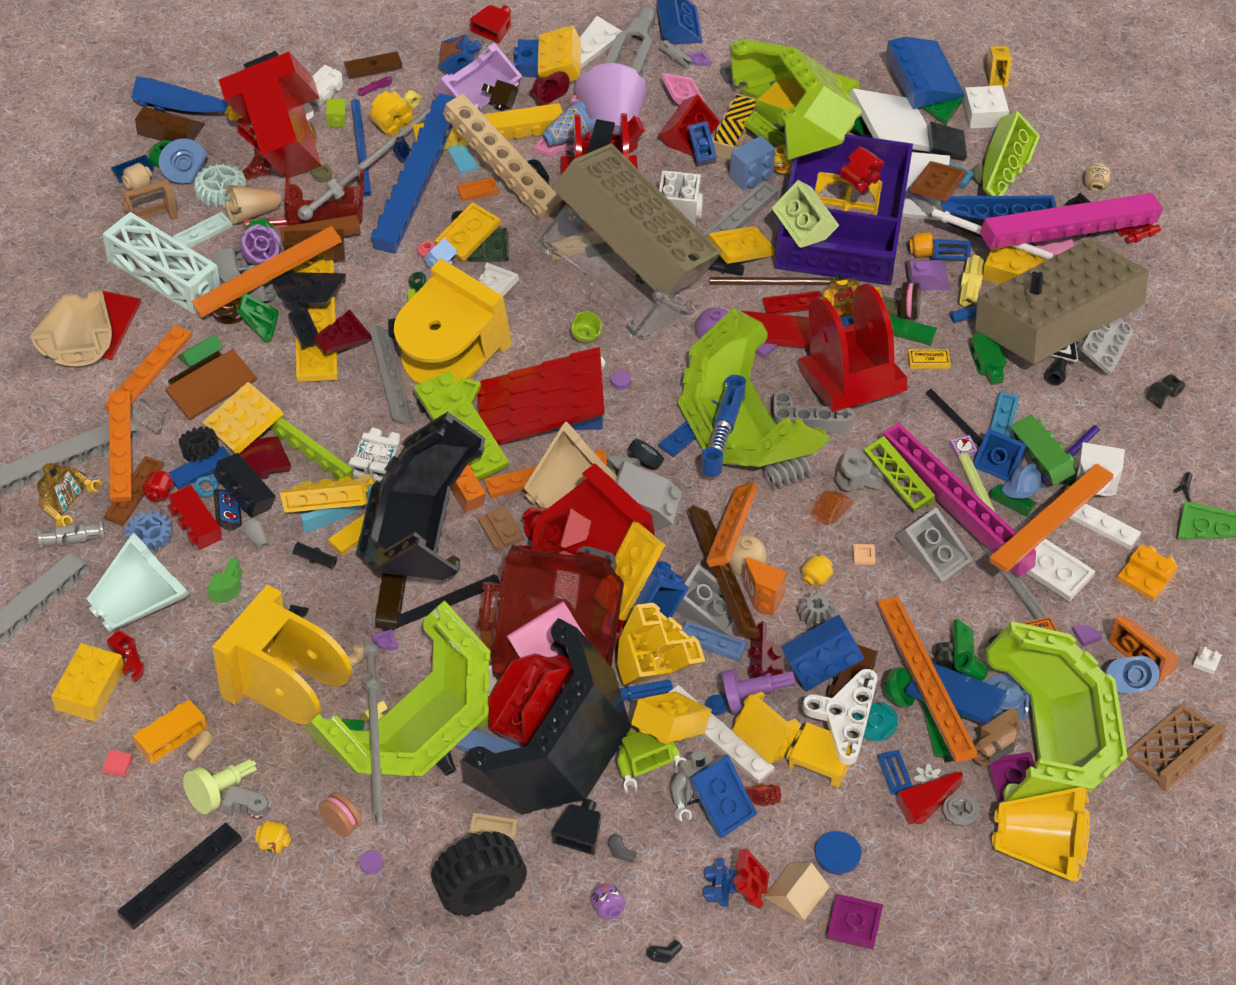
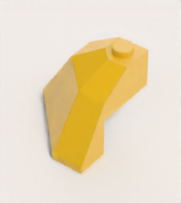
[617,603,705,685]

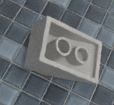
[616,461,682,531]
[896,507,974,583]
[676,563,735,635]

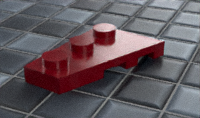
[314,309,372,354]

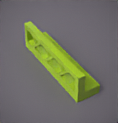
[864,436,935,512]

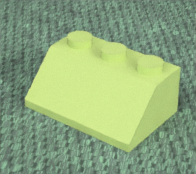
[772,180,839,248]

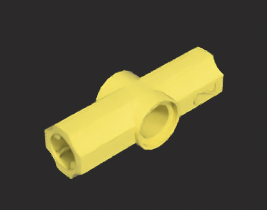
[959,255,984,308]

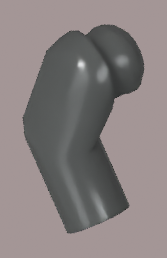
[608,834,637,863]

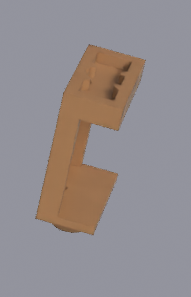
[122,179,178,220]

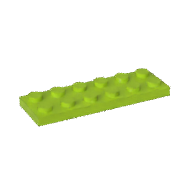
[413,370,509,481]

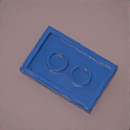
[689,754,757,838]

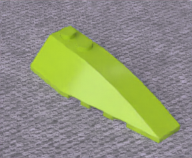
[983,111,1040,196]

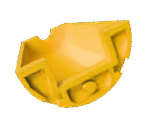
[992,787,1090,881]

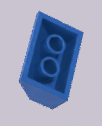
[657,0,703,44]

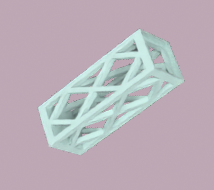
[102,212,220,314]

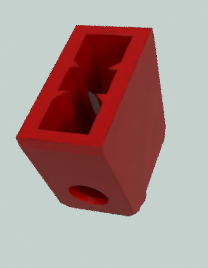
[470,5,511,44]

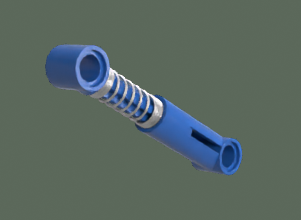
[702,375,746,477]

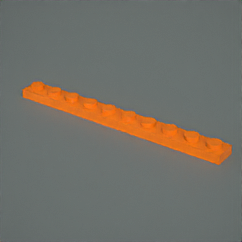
[878,596,977,763]

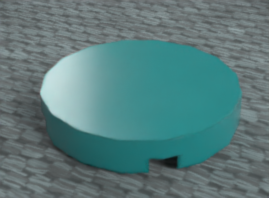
[854,701,898,742]

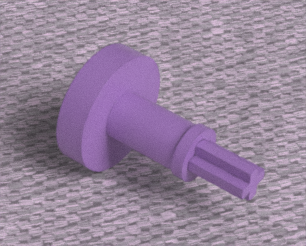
[723,669,796,715]

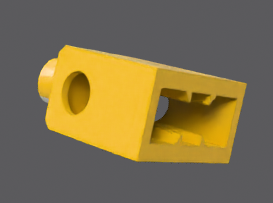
[987,46,1012,87]

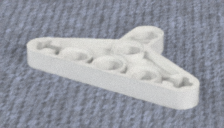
[803,669,877,765]

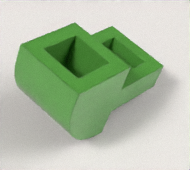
[207,557,242,603]

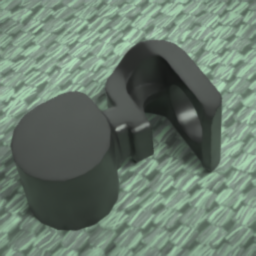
[1146,374,1185,409]

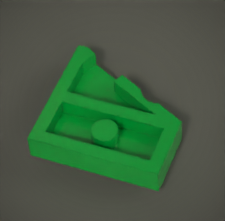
[237,293,279,343]

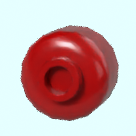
[142,470,174,502]

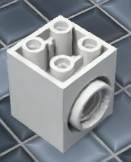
[659,170,703,226]

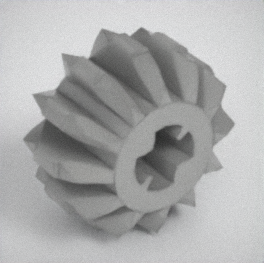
[798,591,836,627]

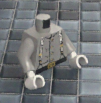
[671,751,714,822]

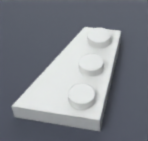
[479,263,519,296]

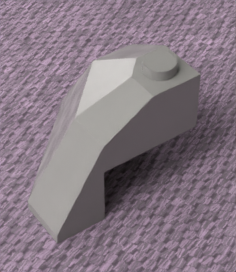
[212,241,284,302]

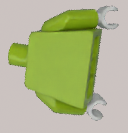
[617,729,688,794]

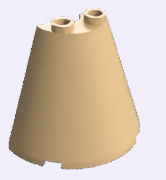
[30,291,112,366]
[524,421,617,508]

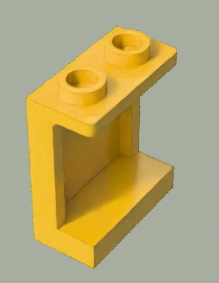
[732,692,801,764]
[786,722,852,788]

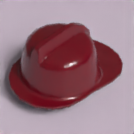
[529,71,570,106]

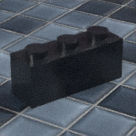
[213,453,276,518]

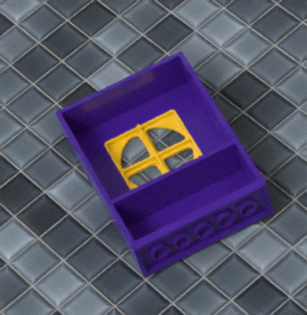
[775,134,913,285]

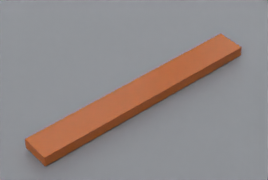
[191,226,342,318]
[989,464,1114,573]

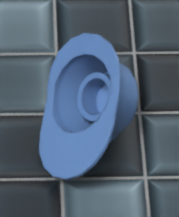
[1002,463,1044,498]
[1106,656,1159,693]

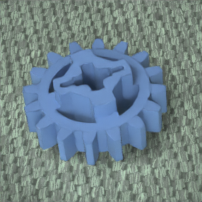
[125,510,173,552]

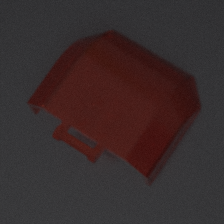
[477,544,624,688]

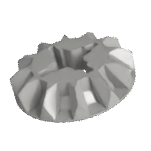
[943,793,980,827]

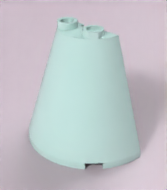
[87,533,190,633]

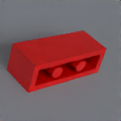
[167,485,222,550]

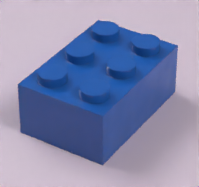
[781,614,865,692]

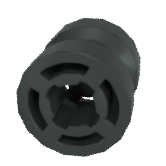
[934,642,956,671]

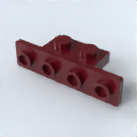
[748,621,784,679]

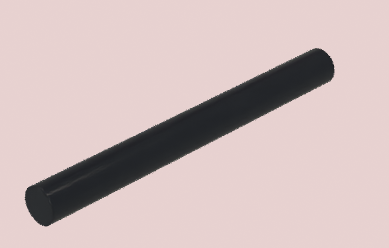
[926,389,983,447]

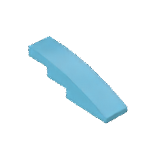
[300,480,376,533]

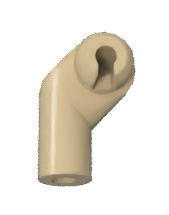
[186,730,213,761]

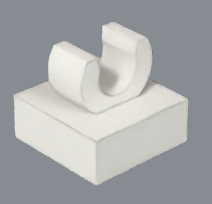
[1193,647,1222,675]

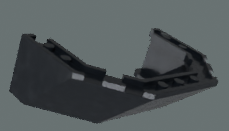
[356,411,486,580]
[463,618,631,815]

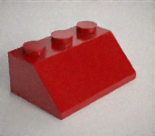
[658,94,720,157]

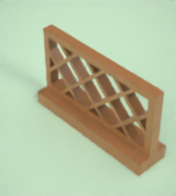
[1126,704,1226,792]

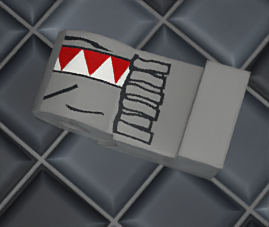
[222,785,269,820]

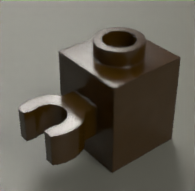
[481,79,519,111]

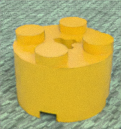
[368,91,414,136]

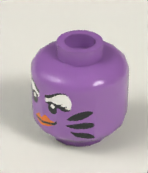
[591,884,626,919]

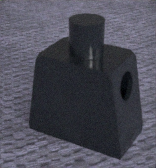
[553,799,601,855]

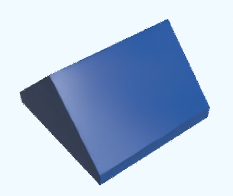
[973,428,1027,482]

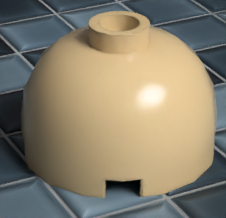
[729,534,767,577]

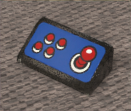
[213,489,242,531]

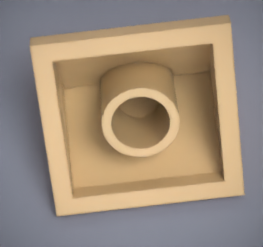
[765,863,830,921]

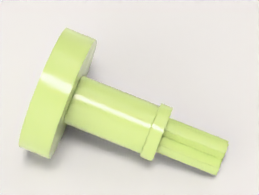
[183,759,257,814]

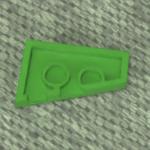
[1177,501,1236,540]

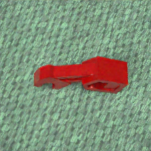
[107,630,144,683]

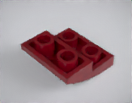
[239,436,291,479]

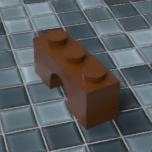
[284,229,345,260]
[828,645,878,714]

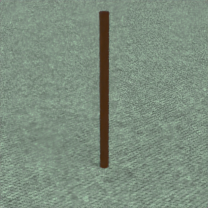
[710,277,847,285]

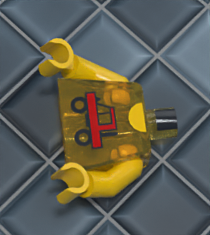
[822,274,882,318]

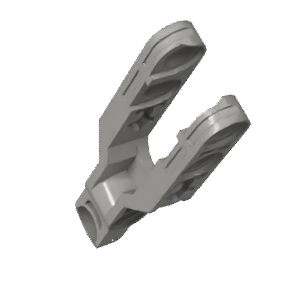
[604,6,656,77]

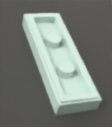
[172,212,233,248]

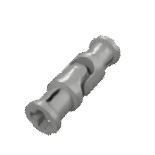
[37,521,105,548]

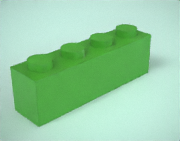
[1010,414,1076,485]

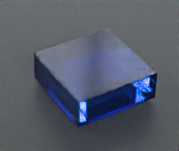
[393,136,411,163]

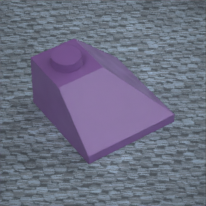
[906,260,949,290]

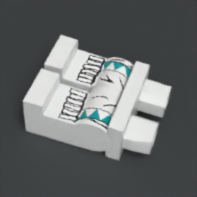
[349,427,401,482]

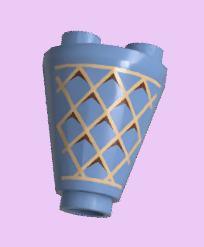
[542,101,595,146]

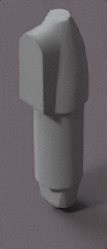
[909,192,934,218]

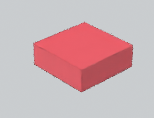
[102,749,133,777]

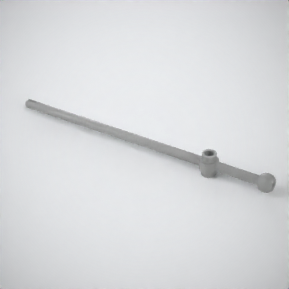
[298,106,431,221]
[362,643,383,825]

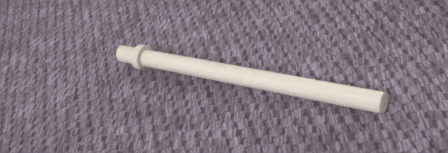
[932,209,1054,260]

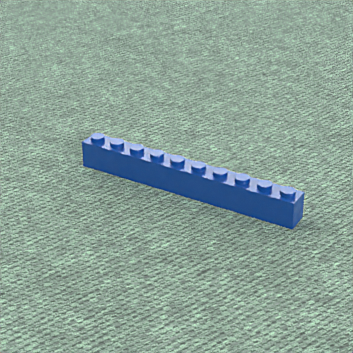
[371,93,455,254]

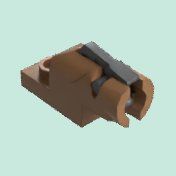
[975,708,1019,767]

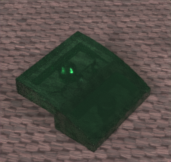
[467,228,509,262]

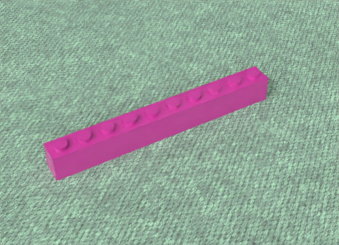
[980,193,1163,249]
[883,423,1036,578]

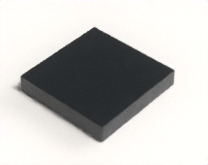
[927,121,967,161]

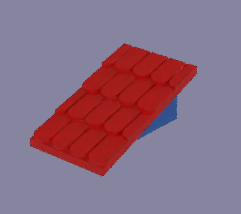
[478,347,605,445]

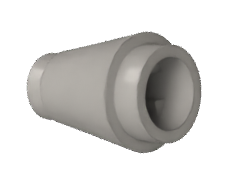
[242,518,270,551]

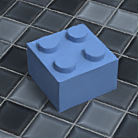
[729,136,775,191]

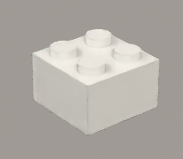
[963,86,1009,129]

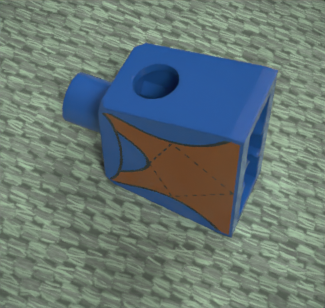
[439,35,482,75]

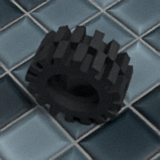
[179,426,219,462]

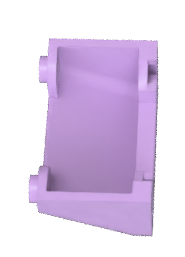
[433,43,523,110]

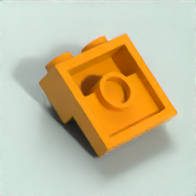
[1117,544,1178,601]

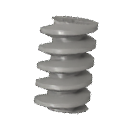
[764,456,812,491]

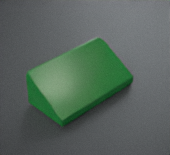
[177,335,223,366]
[990,483,1037,517]

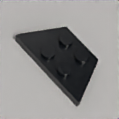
[270,272,346,308]

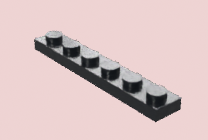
[117,822,242,930]

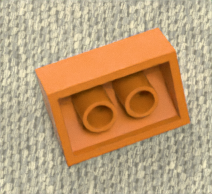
[1108,616,1179,683]

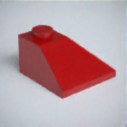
[534,509,591,560]

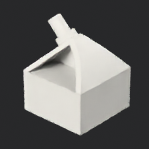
[1075,442,1125,496]

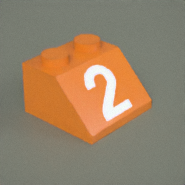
[743,556,787,616]

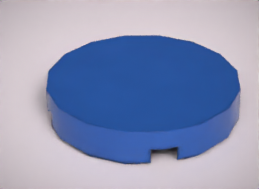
[815,831,862,875]

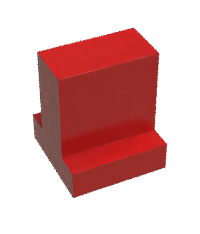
[218,51,322,179]

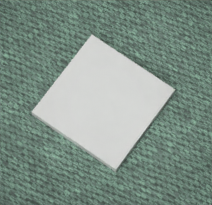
[850,88,930,152]

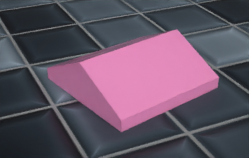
[661,73,705,105]

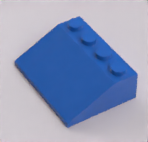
[886,37,965,109]

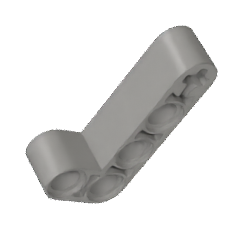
[773,389,855,433]

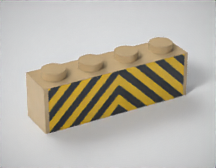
[712,94,756,160]

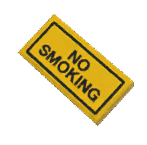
[908,349,951,369]

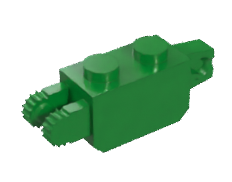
[970,326,1007,384]

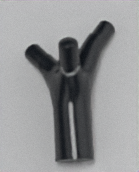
[1173,472,1193,502]

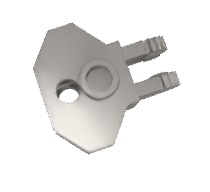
[836,448,885,491]

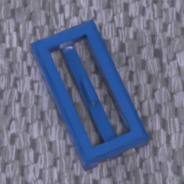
[932,239,971,261]
[877,750,913,795]

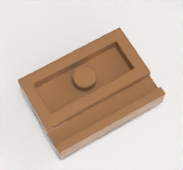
[478,506,524,551]

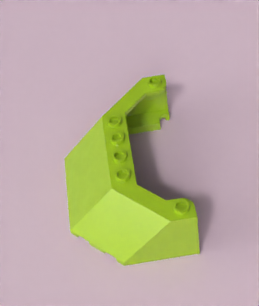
[729,39,862,160]
[678,308,830,467]
[303,600,490,777]
[986,621,1128,802]

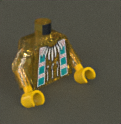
[37,463,102,527]

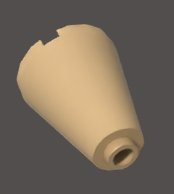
[225,185,281,224]

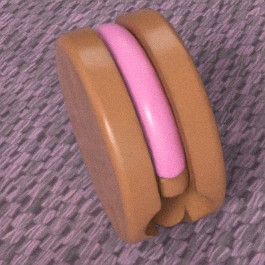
[319,792,362,837]

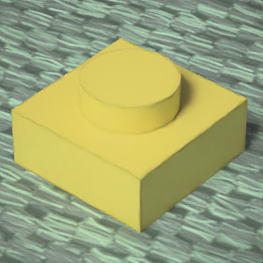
[359,701,388,722]

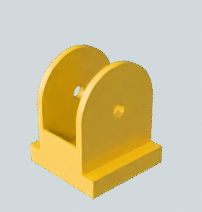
[394,258,512,384]
[212,584,353,725]

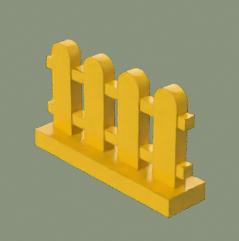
[280,474,375,513]

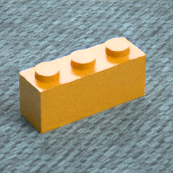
[133,699,207,765]

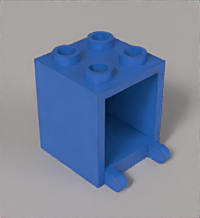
[627,561,689,619]

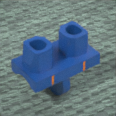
[704,858,738,907]

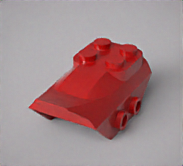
[488,653,572,747]

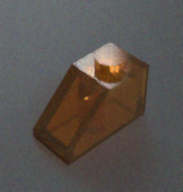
[813,491,855,525]

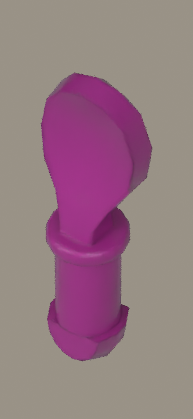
[357,76,393,96]

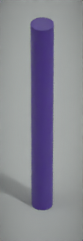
[1041,425,1100,484]

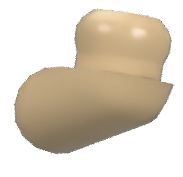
[348,645,365,667]

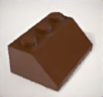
[135,107,205,141]

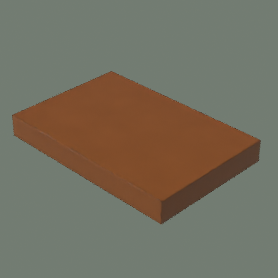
[910,161,966,202]

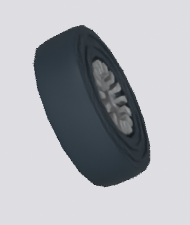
[628,439,664,469]

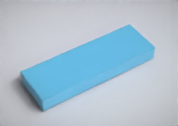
[447,144,478,174]

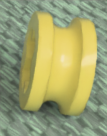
[403,90,421,109]

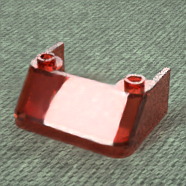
[283,164,364,225]

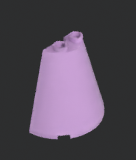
[574,63,647,134]

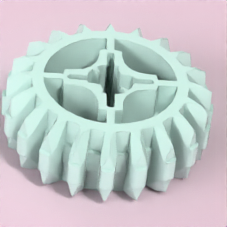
[194,163,246,209]

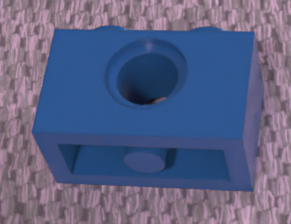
[513,39,539,77]
[688,121,717,167]

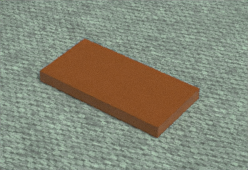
[165,349,257,421]

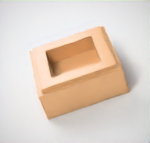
[853,544,876,565]

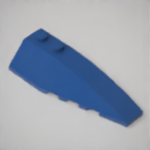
[131,76,229,113]
[940,195,1057,223]

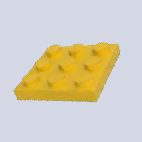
[202,382,284,454]

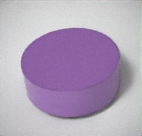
[611,370,631,390]
[359,850,383,875]

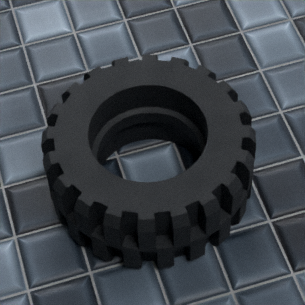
[431,831,527,917]

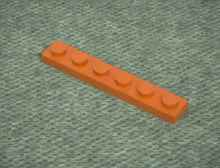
[104,325,193,410]
[109,391,132,502]
[484,449,608,499]
[706,482,758,567]

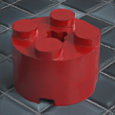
[839,147,885,194]

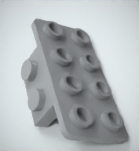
[1076,318,1134,374]

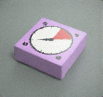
[950,435,978,459]

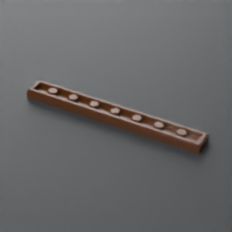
[688,505,759,639]

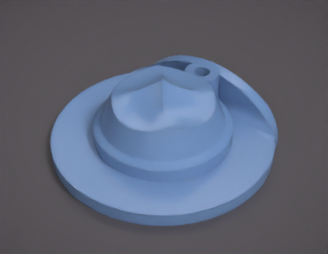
[159,139,207,184]
[985,675,1030,720]

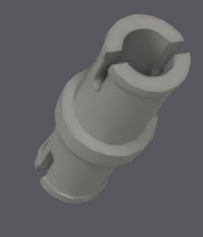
[660,40,694,69]

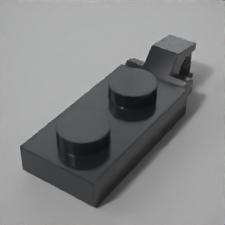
[288,300,318,349]

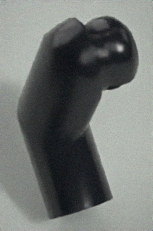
[646,940,683,963]

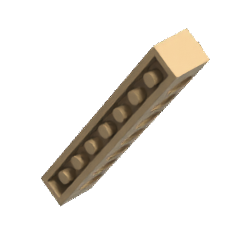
[443,94,562,220]

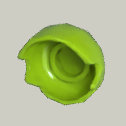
[570,311,602,344]

